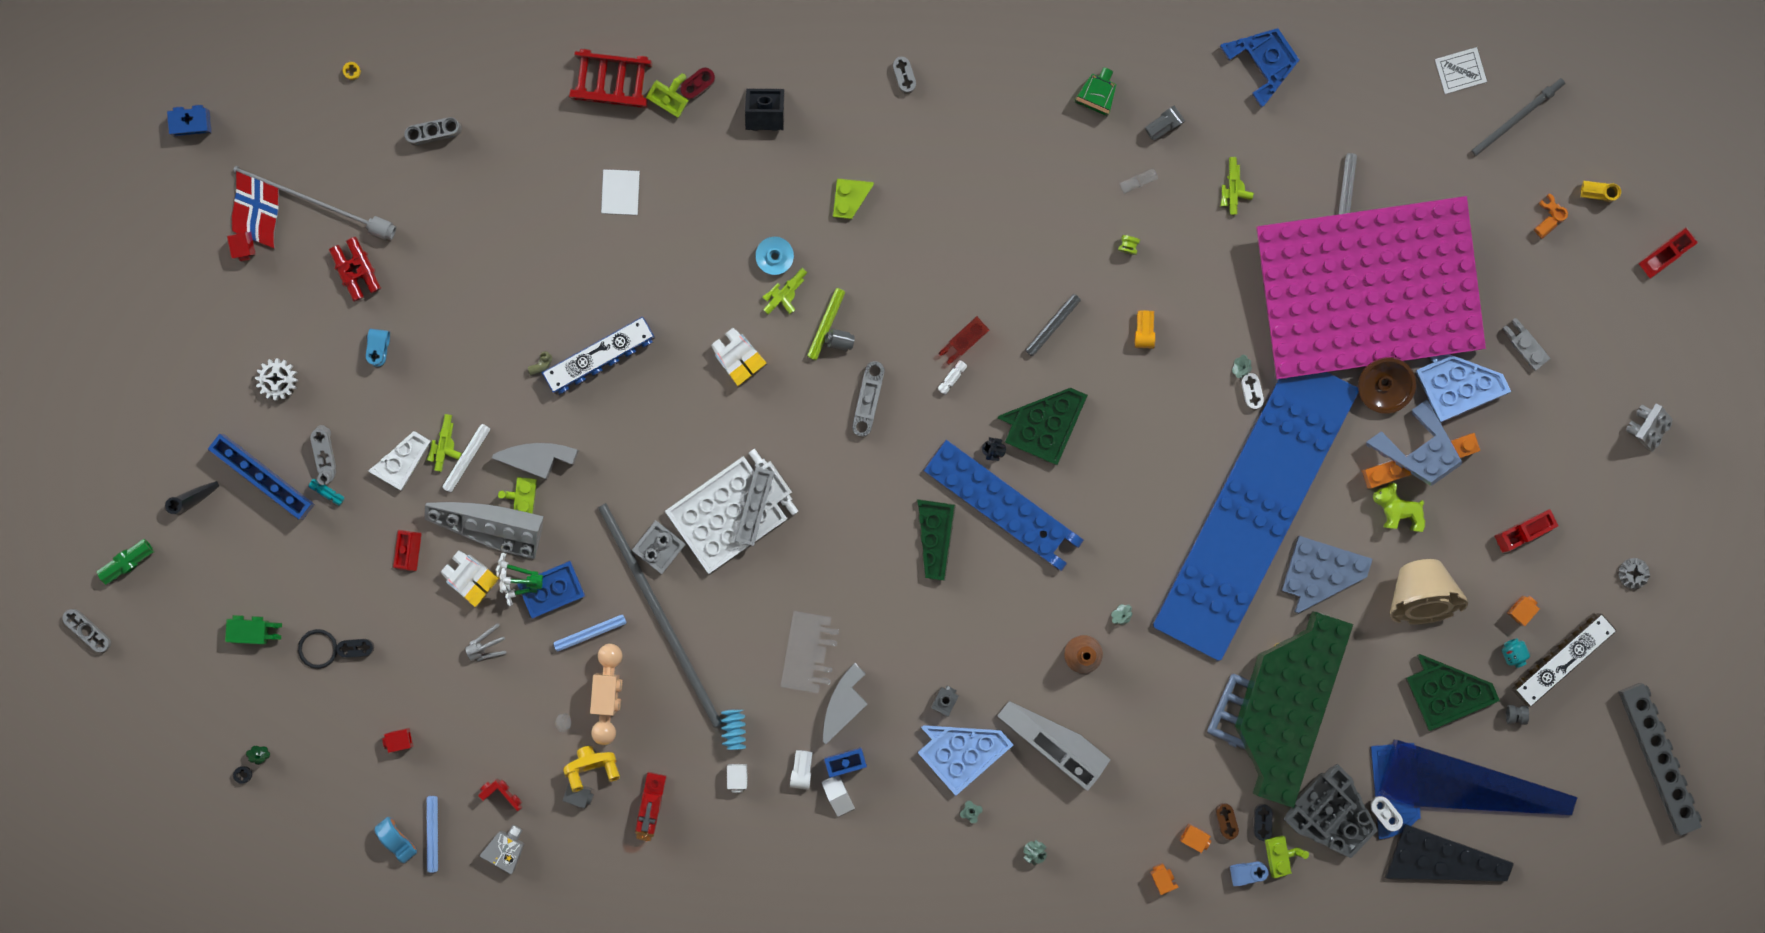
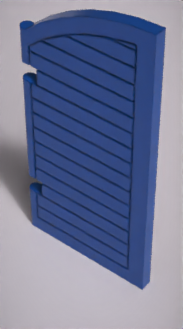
[1371,743,1421,839]

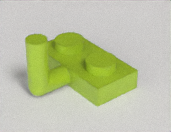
[646,73,689,118]
[498,477,537,514]
[1265,835,1309,878]

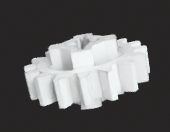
[255,358,298,400]

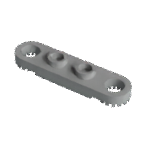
[852,361,884,437]

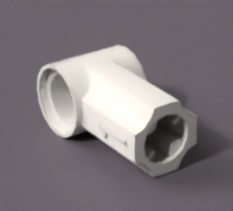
[790,750,812,790]

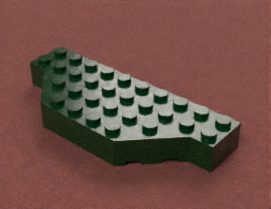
[1235,611,1354,808]

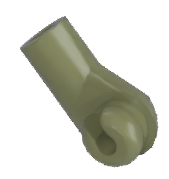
[528,351,552,376]

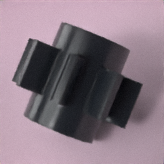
[982,437,1006,461]

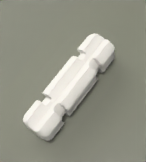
[938,360,967,394]

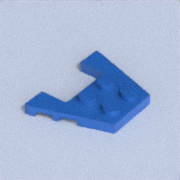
[1220,28,1300,108]

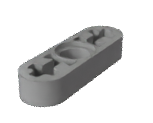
[63,609,111,652]

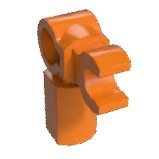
[1534,193,1568,239]

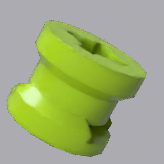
[1118,235,1140,255]

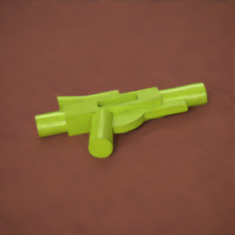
[1220,157,1254,215]
[762,268,807,315]
[427,414,462,472]

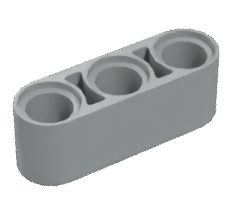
[404,117,462,145]

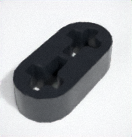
[336,639,374,658]
[1254,804,1273,841]

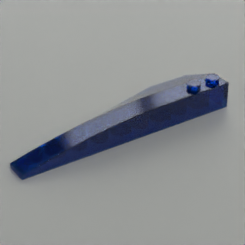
[1377,740,1577,816]

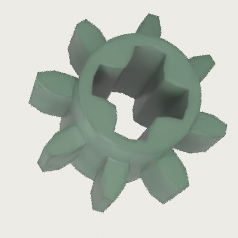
[1023,840,1047,865]

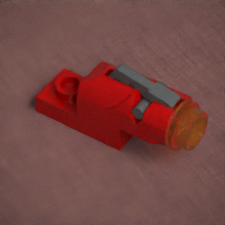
[635,772,667,841]

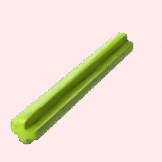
[808,288,845,360]

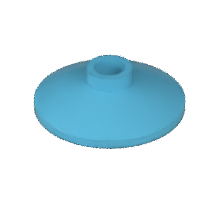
[755,237,794,275]

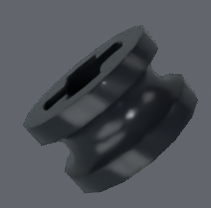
[233,766,252,784]

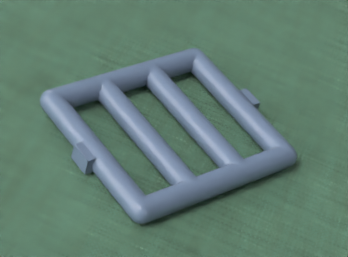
[1207,674,1250,750]

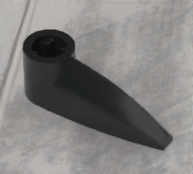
[165,481,219,514]

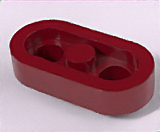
[680,67,715,99]

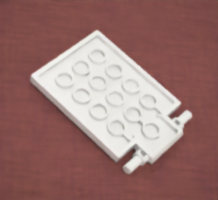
[665,449,798,574]

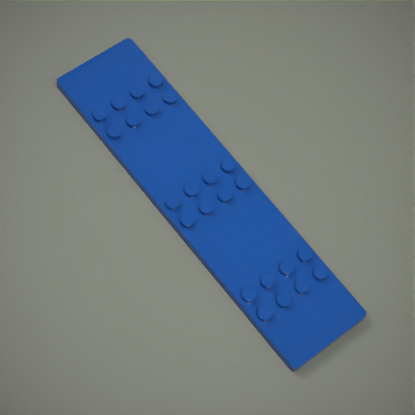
[1153,372,1359,660]

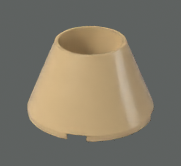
[1390,559,1468,624]

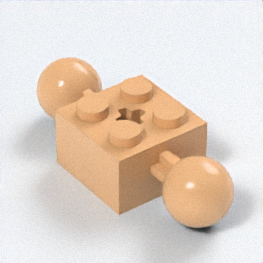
[590,644,623,745]

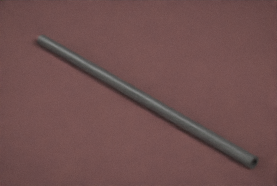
[598,503,723,728]

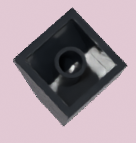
[745,88,785,131]

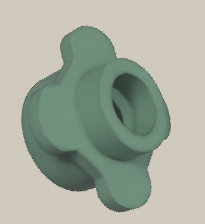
[960,801,983,823]

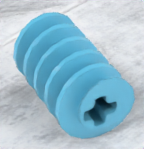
[721,710,746,750]

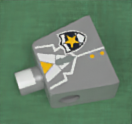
[480,825,525,874]

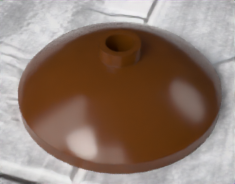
[1358,357,1416,414]

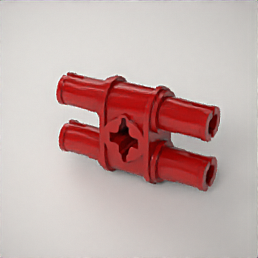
[329,237,381,302]

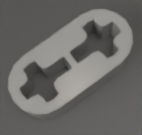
[893,57,916,93]

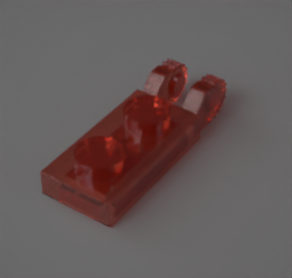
[938,316,990,365]

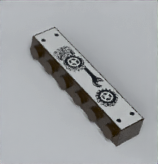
[1512,613,1617,707]

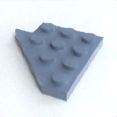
[1281,536,1373,613]

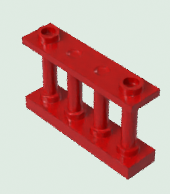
[569,49,652,108]

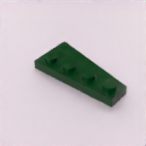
[917,499,956,581]

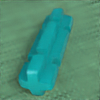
[309,479,344,506]

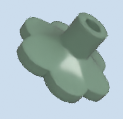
[1232,354,1252,379]
[1111,604,1132,625]

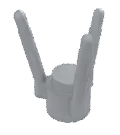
[465,624,506,661]

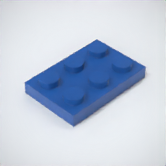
[517,561,585,618]

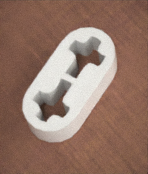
[1241,373,1264,409]

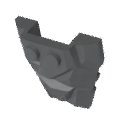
[1284,764,1378,858]

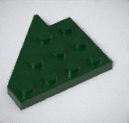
[997,387,1088,465]
[1405,654,1500,731]

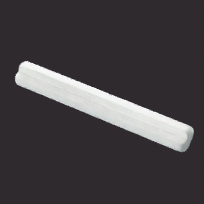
[442,424,490,492]

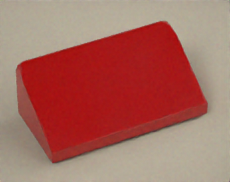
[393,530,422,571]

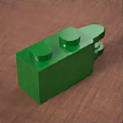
[225,615,282,644]

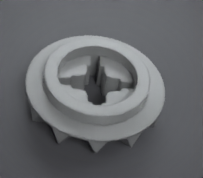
[1619,558,1650,589]

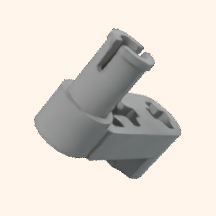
[310,425,336,485]

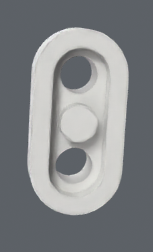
[1370,796,1403,831]

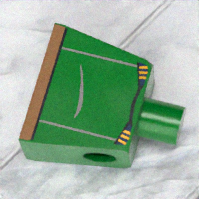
[1075,67,1117,117]

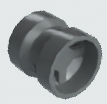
[1506,705,1529,725]

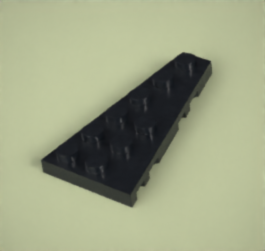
[1385,824,1514,881]

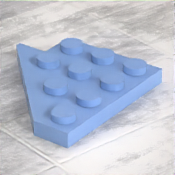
[1415,354,1511,423]
[918,725,1013,796]

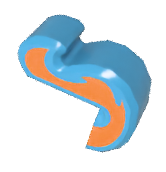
[375,817,417,863]

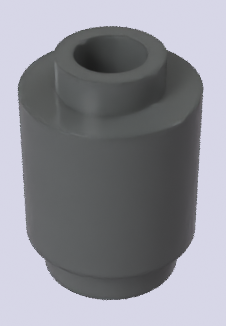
[825,329,855,351]

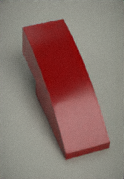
[1638,227,1698,279]
[1494,509,1558,553]

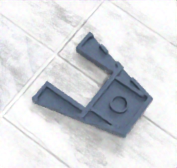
[1366,400,1462,486]

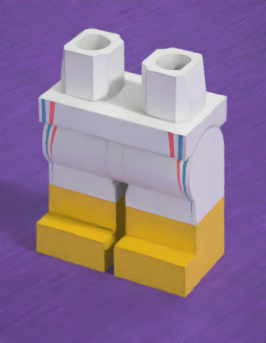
[711,328,767,386]
[441,551,500,607]

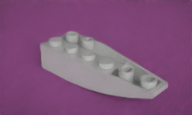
[424,502,544,559]
[997,701,1110,791]

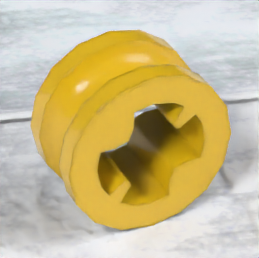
[343,62,361,80]

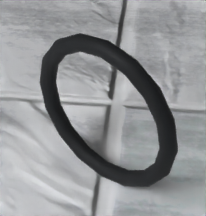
[298,629,337,669]

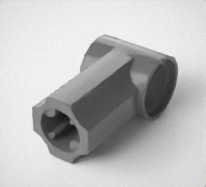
[1145,105,1185,141]

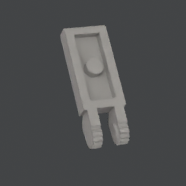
[1503,318,1551,371]

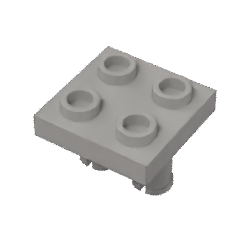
[1626,404,1673,452]
[632,520,686,574]

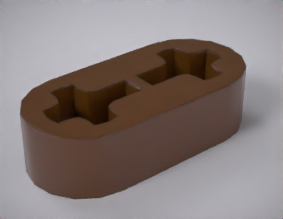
[1216,803,1239,840]

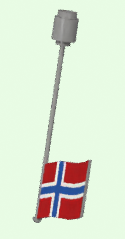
[232,166,397,249]

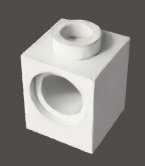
[727,764,747,792]

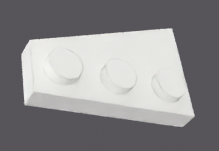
[368,431,431,491]

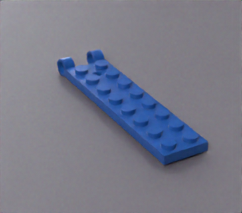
[924,440,1084,571]

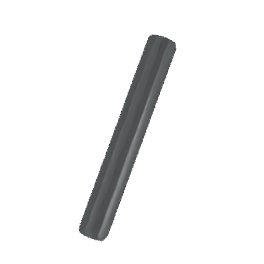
[1026,294,1081,356]

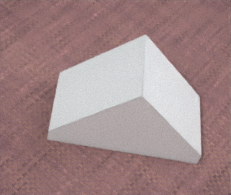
[821,775,855,816]

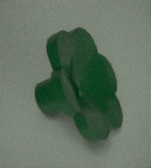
[246,746,270,765]

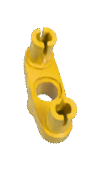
[563,746,620,792]

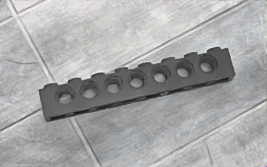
[1618,683,1702,836]

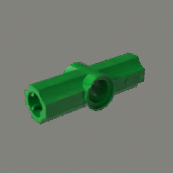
[96,539,154,585]

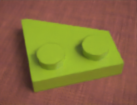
[833,179,874,219]

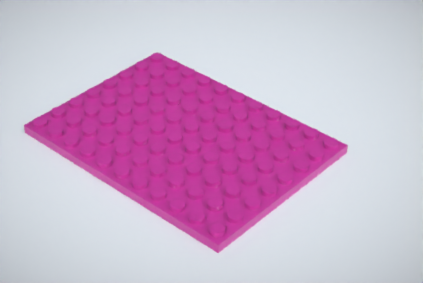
[1256,196,1486,379]

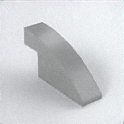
[492,443,579,479]
[823,663,868,744]

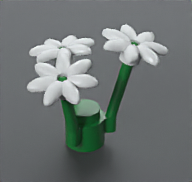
[496,553,543,606]

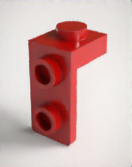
[478,779,523,811]

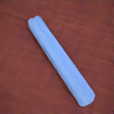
[553,615,626,651]
[427,796,438,872]

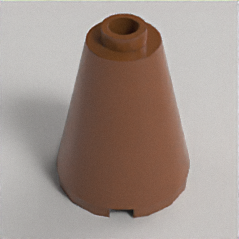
[1064,635,1103,674]

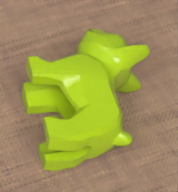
[1373,483,1425,532]

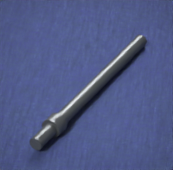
[1471,78,1565,156]

